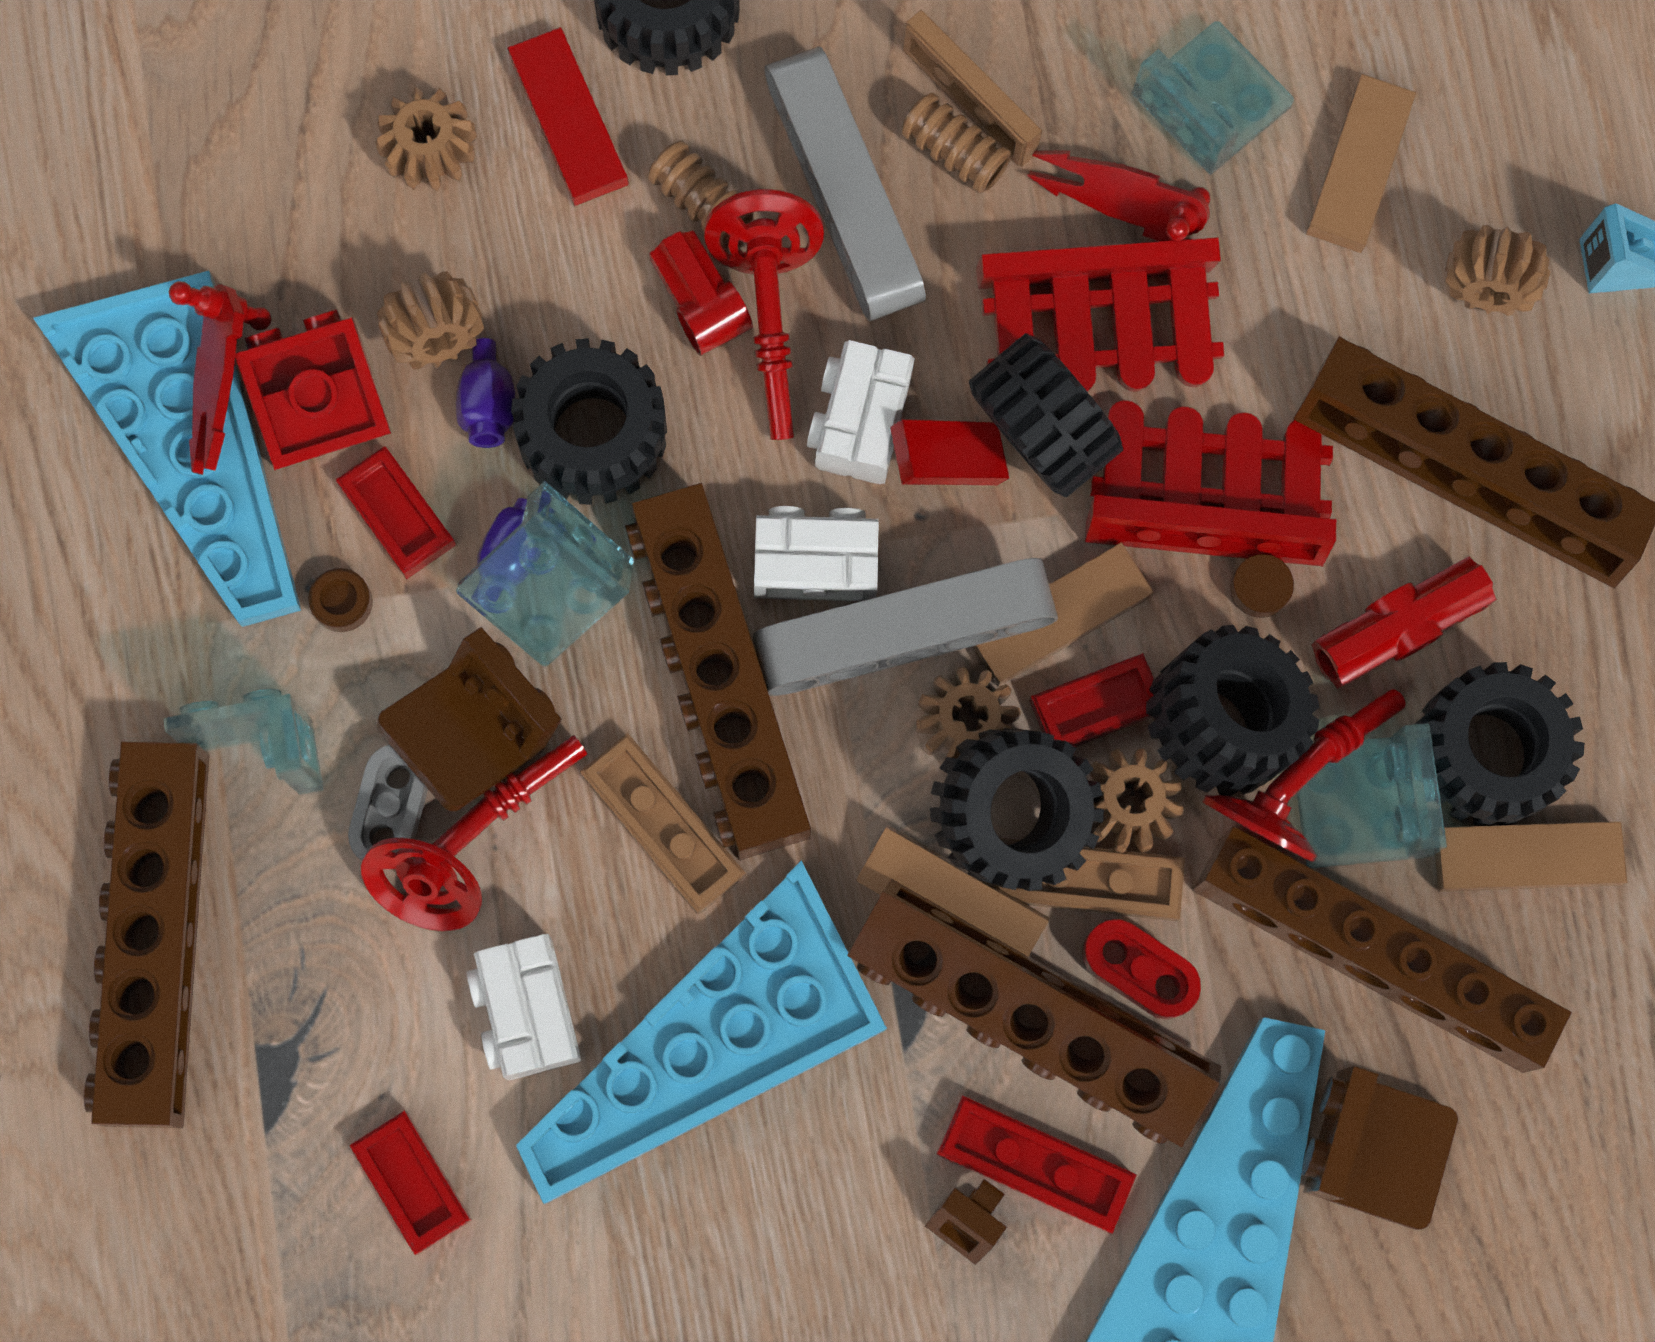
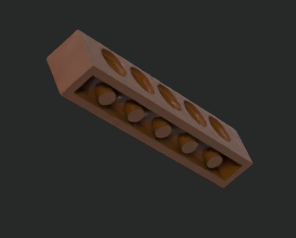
[1293,336,1655,589]
[625,483,811,860]
[84,742,210,1128]
[1192,826,1572,1073]
[847,879,1221,1148]

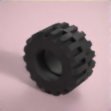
[594,0,740,76]
[969,333,1123,498]
[511,338,667,505]
[1146,625,1320,796]
[1411,662,1585,826]
[930,728,1104,891]

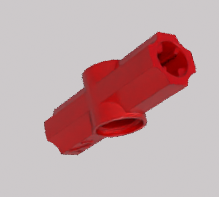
[1311,556,1497,689]

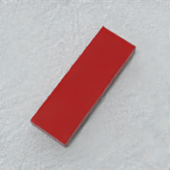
[507,27,629,206]
[936,1095,1137,1234]

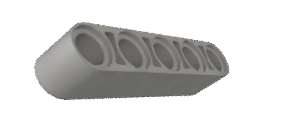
[764,46,926,322]
[753,558,1058,696]

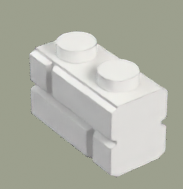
[807,340,915,484]
[754,506,879,601]
[467,934,582,1080]

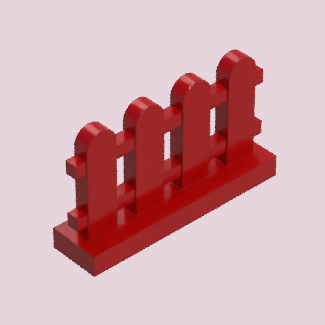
[976,237,1225,392]
[1085,400,1337,567]

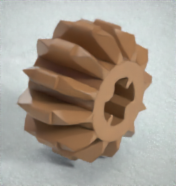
[375,86,477,192]
[1445,225,1550,316]
[376,271,484,370]
[915,667,1021,759]
[1089,748,1184,853]

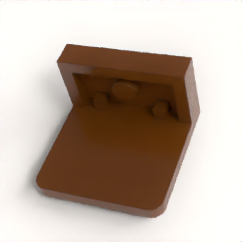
[376,627,562,811]
[1302,1066,1458,1230]

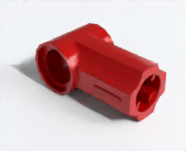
[649,230,753,356]

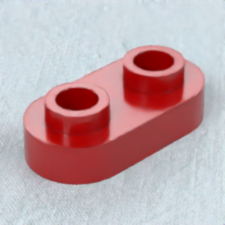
[1082,919,1201,1019]

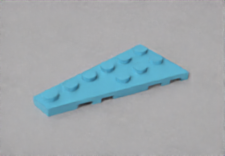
[33,271,302,627]
[516,860,887,1204]
[1085,1017,1326,1342]

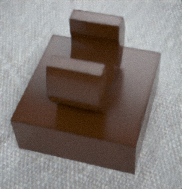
[925,1179,1007,1265]

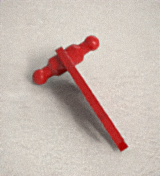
[1027,150,1210,241]
[168,281,272,475]

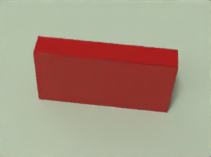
[890,419,1010,486]
[336,446,456,579]
[1029,653,1154,747]
[349,1110,472,1255]

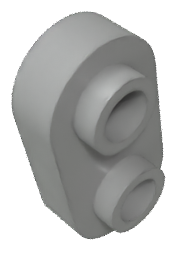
[348,745,428,861]

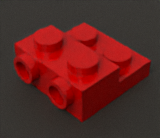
[235,309,391,470]

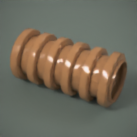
[902,93,1011,193]
[648,141,754,246]

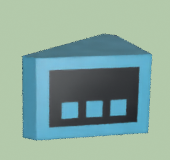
[1579,203,1655,294]

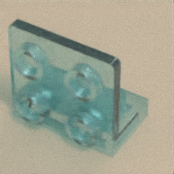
[1132,21,1294,175]
[456,481,634,666]
[163,689,324,795]
[1297,723,1447,868]

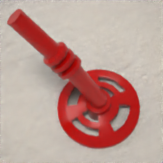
[704,189,824,440]
[1202,689,1406,862]
[361,735,588,931]

